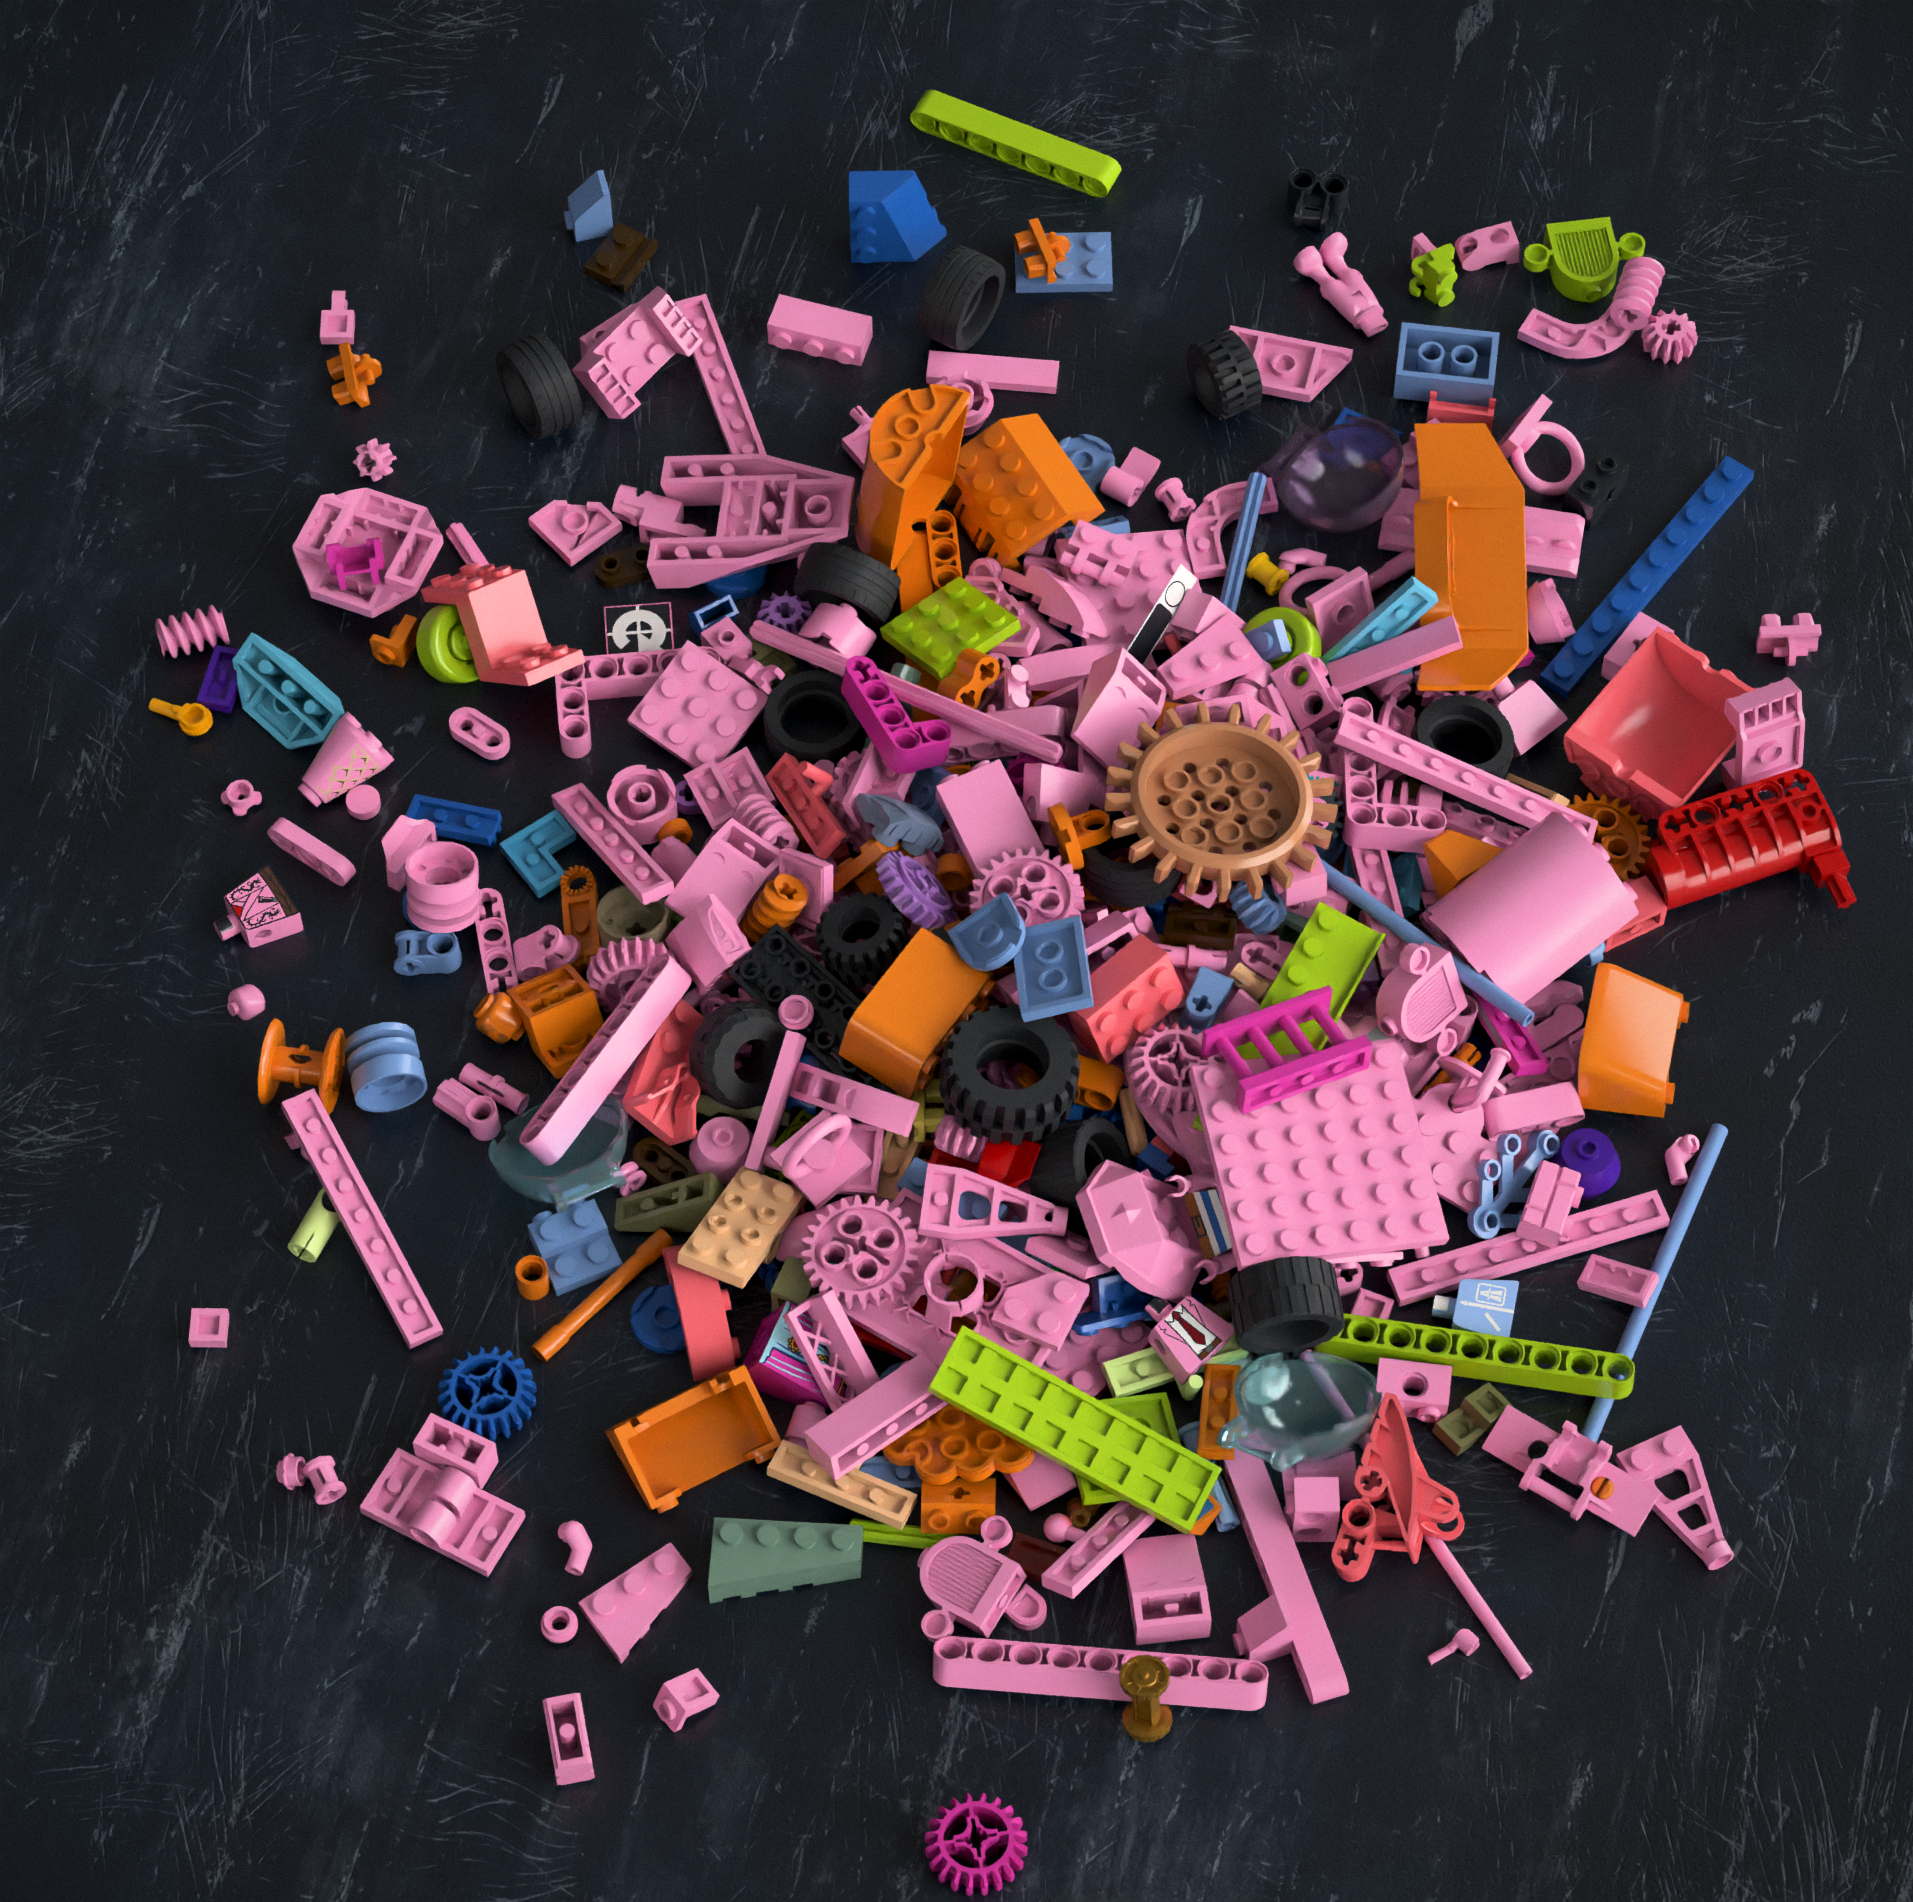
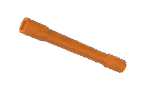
[531,1228,674,1363]

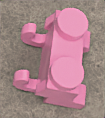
[986,665,1032,713]

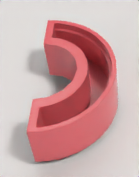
[662,1243,741,1382]

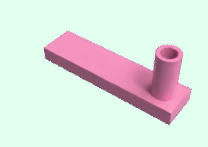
[744,1030,807,1174]

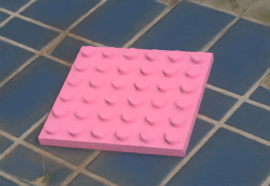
[1189,1042,1450,1271]

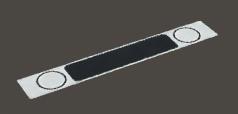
[1127,564,1197,666]

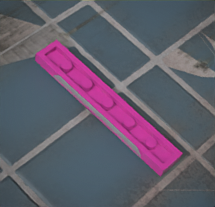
[1460,981,1550,1076]

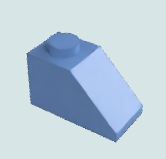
[563,170,613,242]

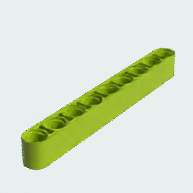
[1313,1313,1635,1400]

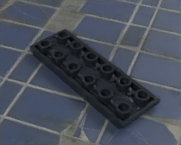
[727,923,896,1094]

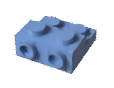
[528,1198,623,1296]

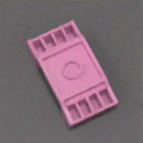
[572,286,703,419]
[1722,677,1805,802]

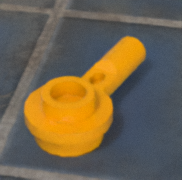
[149,698,213,736]

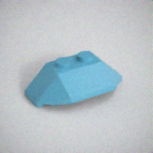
[232,633,345,750]

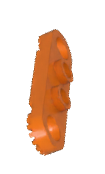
[560,865,602,974]

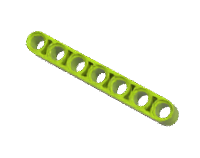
[910,89,1121,198]

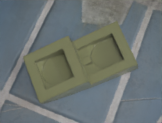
[1432,1382,1514,1456]

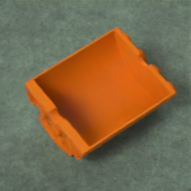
[854,384,971,571]

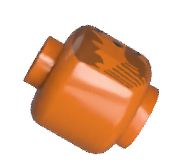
[474,992,526,1044]

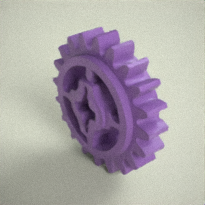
[875,850,957,929]

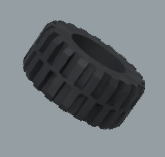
[939,1004,1080,1145]

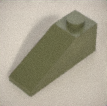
[614,1171,725,1232]

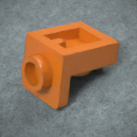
[369,614,419,668]

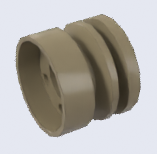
[596,885,673,949]

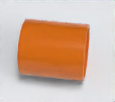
[515,1255,550,1300]

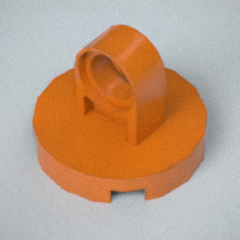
[1047,802,1112,871]

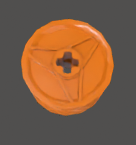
[258,1018,345,1115]

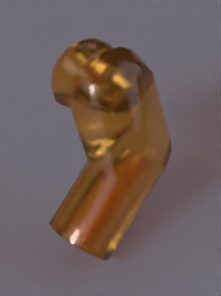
[1067,1497,1103,1528]

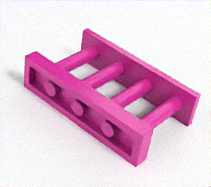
[1200,985,1372,1114]

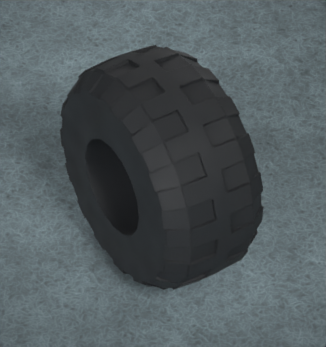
[689,1001,791,1110]

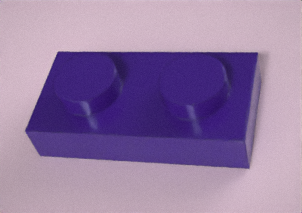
[197,645,240,714]

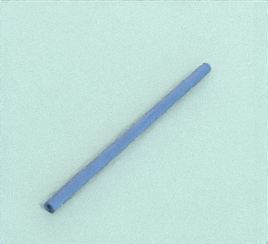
[1320,858,1535,1027]
[1580,1123,1728,1442]

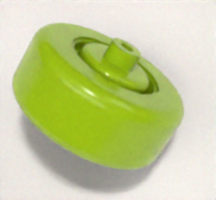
[416,604,479,683]
[1242,607,1322,686]

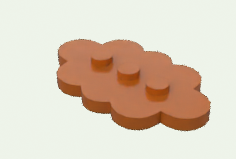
[882,1404,1035,1485]

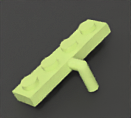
[1100,1321,1249,1400]

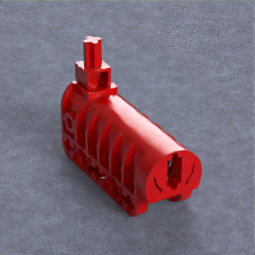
[1641,768,1857,911]

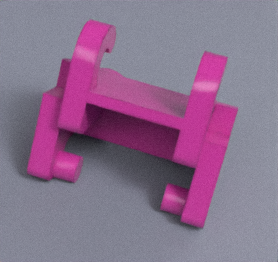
[326,537,385,590]

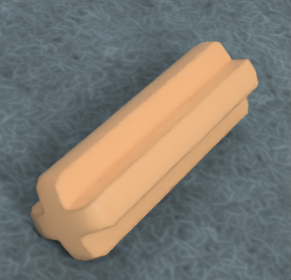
[1118,1088,1148,1157]

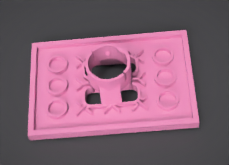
[840,1187,1088,1368]

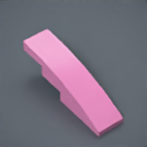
[1016,643,1157,691]

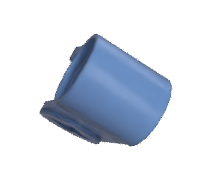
[394,930,462,976]
[1180,966,1235,1035]

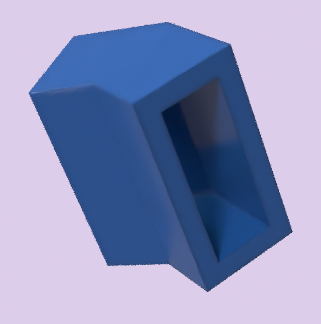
[688,594,739,639]

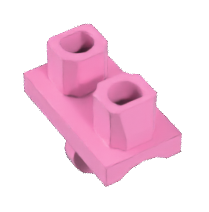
[1756,613,1822,666]

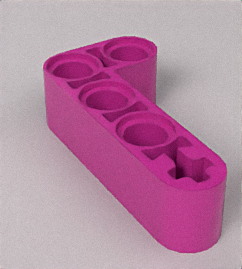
[841,656,953,774]

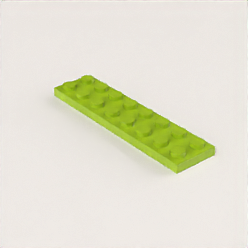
[927,1325,1222,1535]

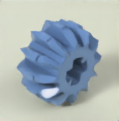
[1229,876,1287,936]

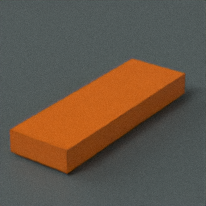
[1197,1364,1242,1460]

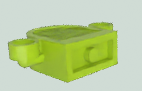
[1523,217,1645,303]

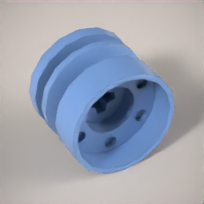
[343,1022,428,1112]

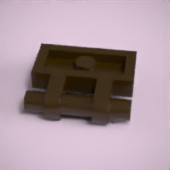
[1163,901,1239,950]

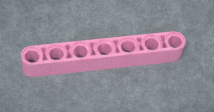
[519,953,692,1166]

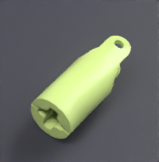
[288,1187,340,1262]

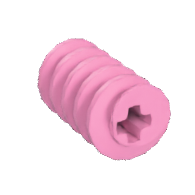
[1609,257,1665,331]
[155,605,230,658]
[732,793,799,850]

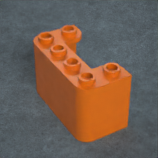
[838,927,997,1100]

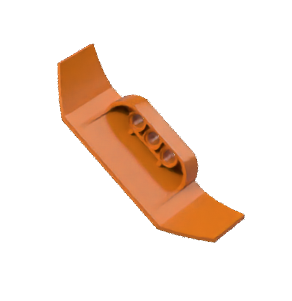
[1414,423,1529,691]

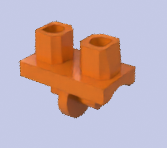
[1014,218,1071,284]
[327,342,382,408]

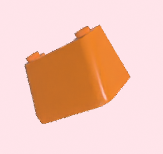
[1578,962,1690,1118]
[605,1365,782,1514]

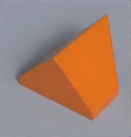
[1422,829,1504,900]

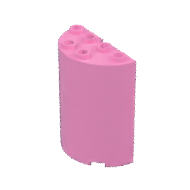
[1419,812,1639,1017]

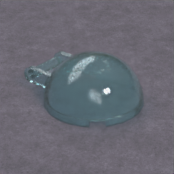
[488,1096,628,1213]
[1217,1351,1382,1472]

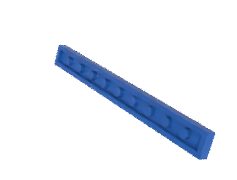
[1539,456,1754,699]

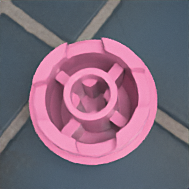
[936,369,994,436]
[1527,578,1576,644]
[689,1116,754,1188]

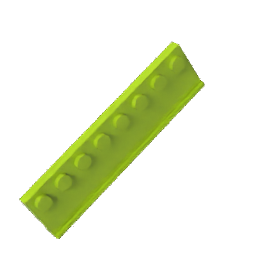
[1192,901,1386,1133]

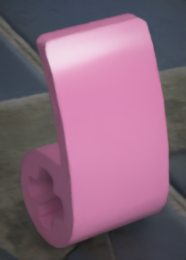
[1100,447,1161,507]

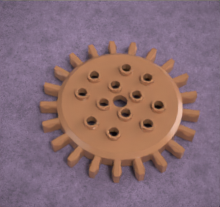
[1104,702,1338,902]

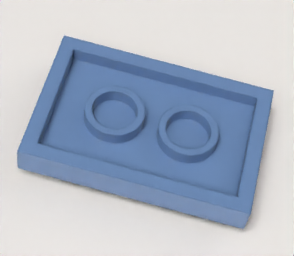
[1014,232,1113,293]
[1014,915,1094,1022]

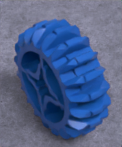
[438,1346,537,1442]

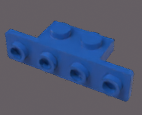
[1071,1270,1204,1336]

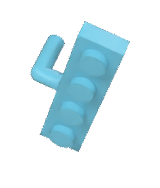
[1321,576,1438,675]

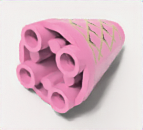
[298,711,394,807]

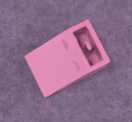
[1070,647,1168,770]
[664,818,779,925]
[1122,1533,1212,1645]

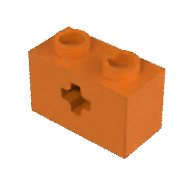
[921,1478,996,1534]

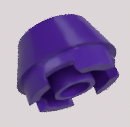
[1549,1128,1621,1200]

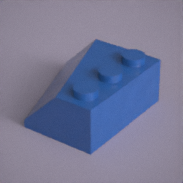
[849,170,947,263]

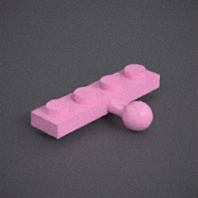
[1041,1501,1157,1599]

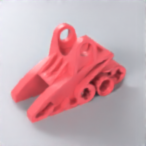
[1331,1392,1465,1582]

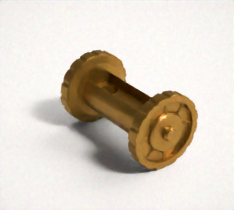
[1119,1655,1172,1742]

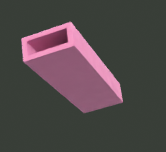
[935,759,1084,928]

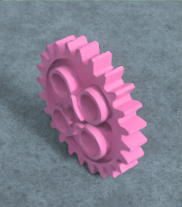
[969,847,1085,927]
[801,1195,920,1310]

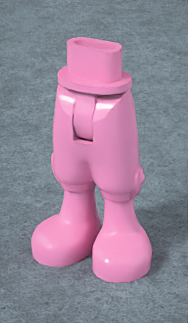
[1293,232,1388,337]

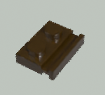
[584,222,658,293]

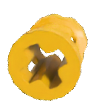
[1245,552,1290,596]

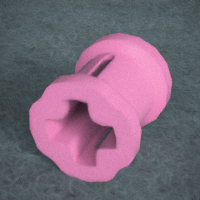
[1155,478,1196,522]
[302,1456,347,1505]

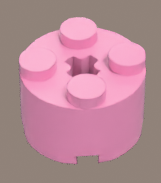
[797,603,877,678]
[607,765,678,846]

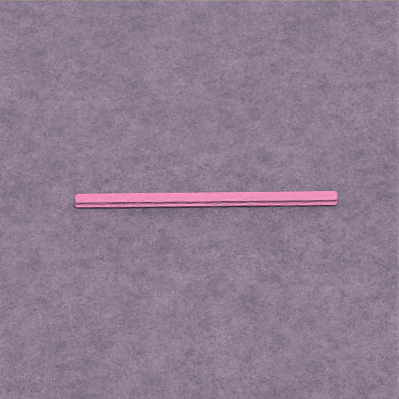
[749,620,1063,764]

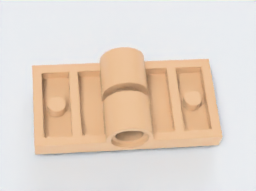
[677,1166,806,1289]

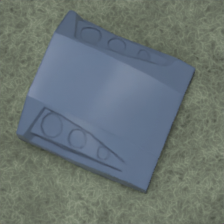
[855,793,945,856]

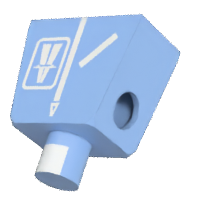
[1432,1279,1519,1337]

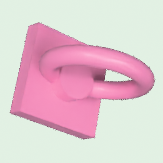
[1498,394,1585,496]
[1278,566,1375,655]
[770,1109,872,1210]

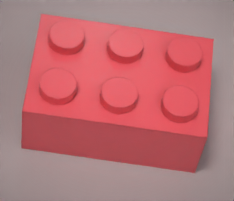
[1067,933,1187,1064]

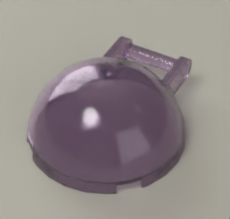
[1256,416,1405,534]

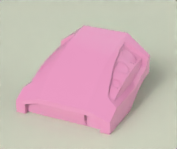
[665,893,752,996]

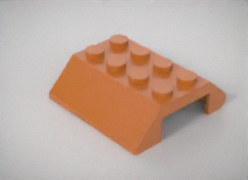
[943,413,1106,573]

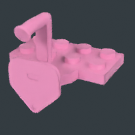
[1411,1048,1511,1214]

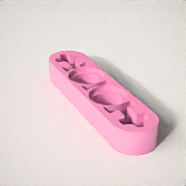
[475,888,518,995]

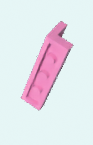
[782,1290,880,1412]

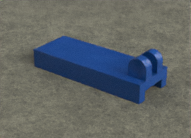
[405,794,502,847]

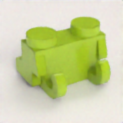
[1409,243,1458,307]

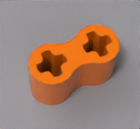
[937,648,1000,709]

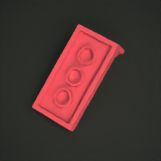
[620,999,705,1146]

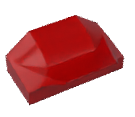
[977,1138,1041,1189]

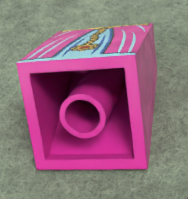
[741,1301,862,1411]

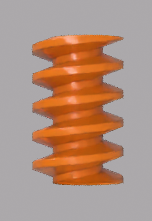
[741,873,808,943]

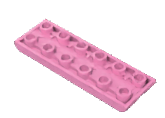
[1378,487,1585,579]

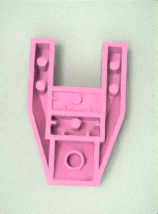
[647,453,855,589]

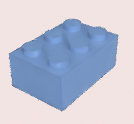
[1393,322,1500,407]

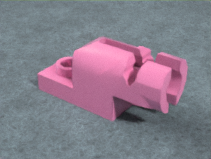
[612,484,707,545]

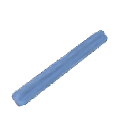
[1220,472,1267,613]

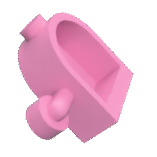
[1376,942,1468,1056]
[917,1515,1027,1643]

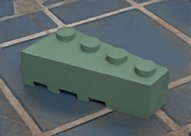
[708,1517,863,1604]

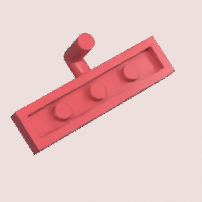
[765,752,847,860]

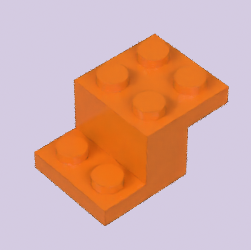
[506,963,604,1079]

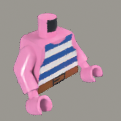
[1164,1172,1237,1285]

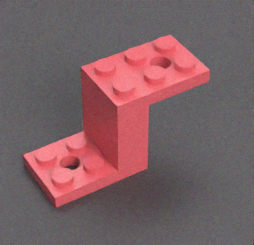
[420,563,586,686]

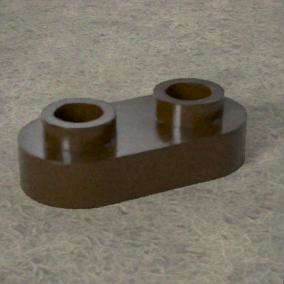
[594,545,652,588]
[633,1137,696,1186]

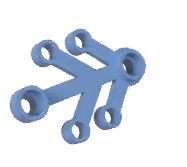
[1467,1130,1560,1239]

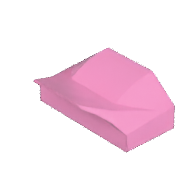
[381,815,437,892]

